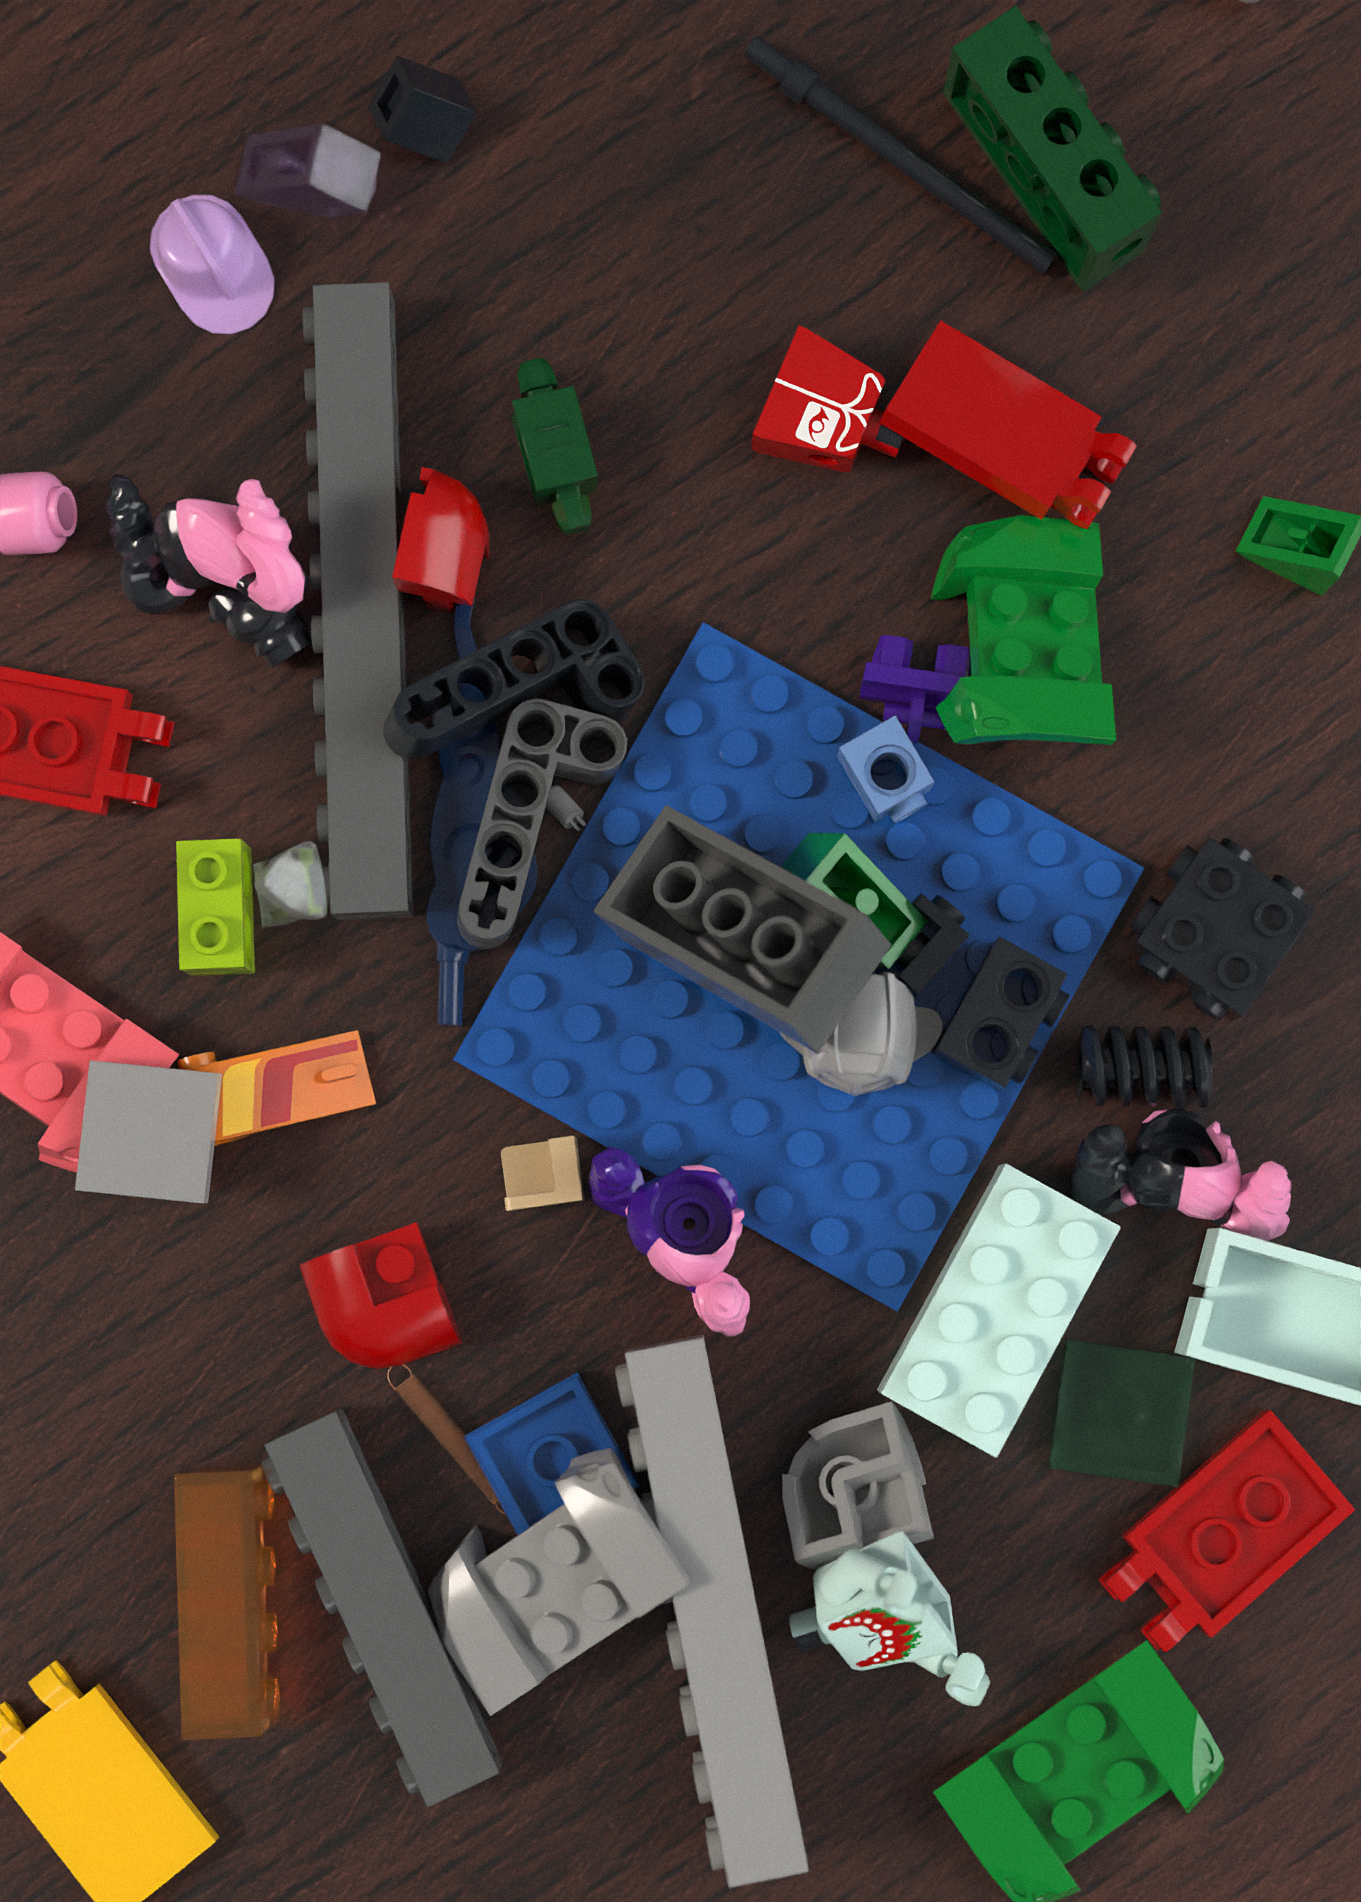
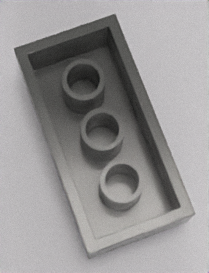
[593,805,891,1054]

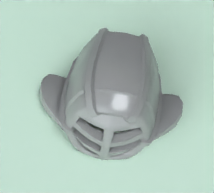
[780,971,943,1097]

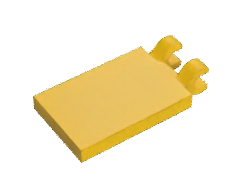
[0,1660,219,1902]

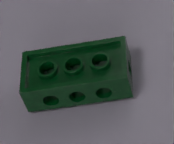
[943,6,1162,293]

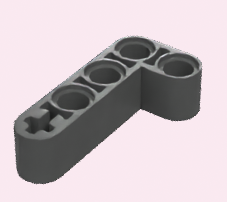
[457,699,627,949]

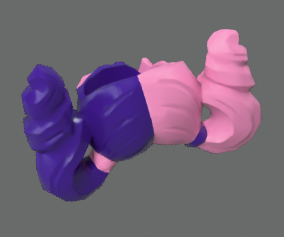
[586,1147,750,1337]

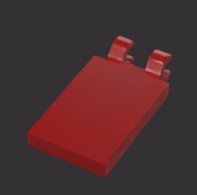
[879,320,1137,529]
[0,666,175,817]
[1098,1410,1355,1653]

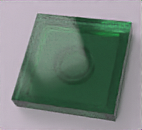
[1047,1339,1195,1487]

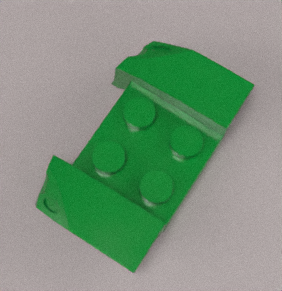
[930,515,1116,745]
[933,1640,1224,1902]

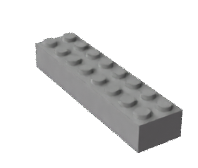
[615,1334,809,1888]

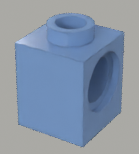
[837,716,934,823]

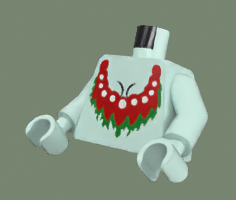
[790,1531,990,1706]

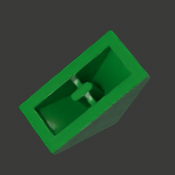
[1236,496,1361,596]

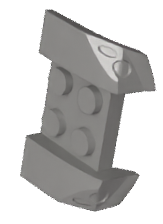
[428,1448,691,1716]

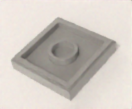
[75,1060,222,1203]

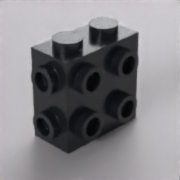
[1128,837,1316,1021]

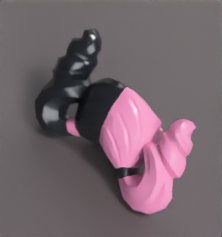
[104,474,305,615]
[1068,1108,1291,1241]

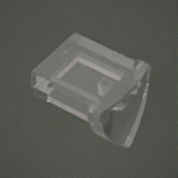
[253,841,327,927]

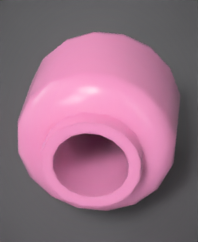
[0,472,77,555]

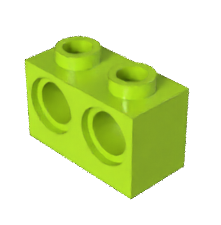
[176,839,255,976]

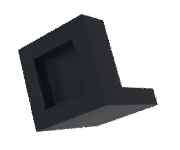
[368,55,477,162]

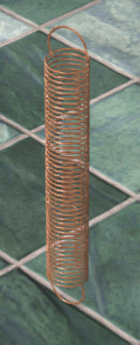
[387,1365,505,1514]

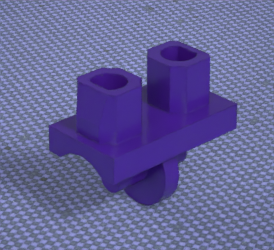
[859,635,971,744]

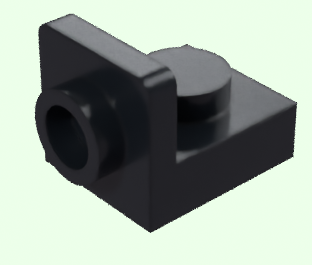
[896,893,969,998]

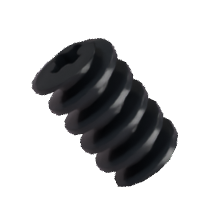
[1076,1025,1213,1108]

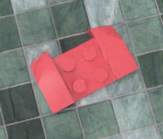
[0,932,179,1173]

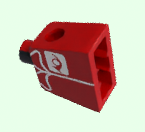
[752,326,904,472]

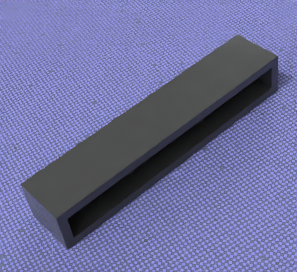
[261,1408,503,1807]

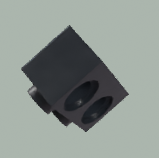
[932,936,1070,1091]

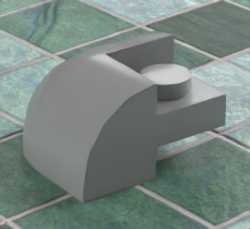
[782,1401,934,1570]

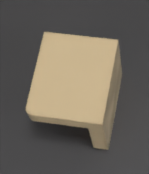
[501,1136,585,1211]

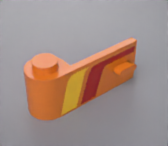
[177,1030,376,1146]

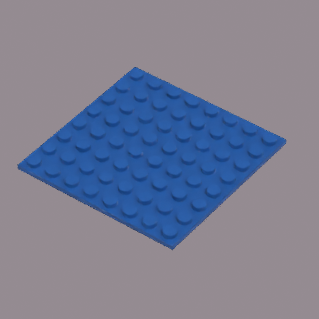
[453,622,1144,1312]

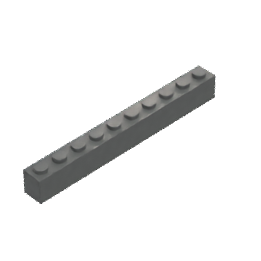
[303,282,413,920]

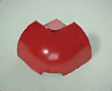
[392,467,490,614]
[299,1222,463,1369]

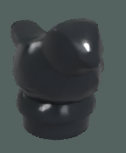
[208,573,312,669]

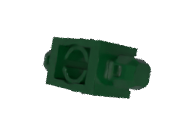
[512,358,598,535]

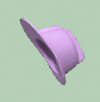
[150,195,274,335]

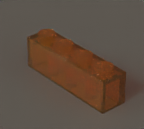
[174,1466,280,1740]

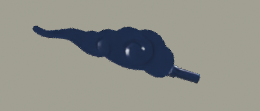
[426,600,538,1027]

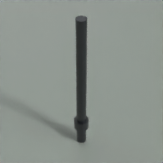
[744,35,1058,275]

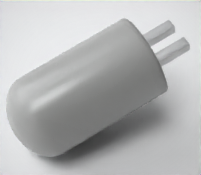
[546,785,586,831]

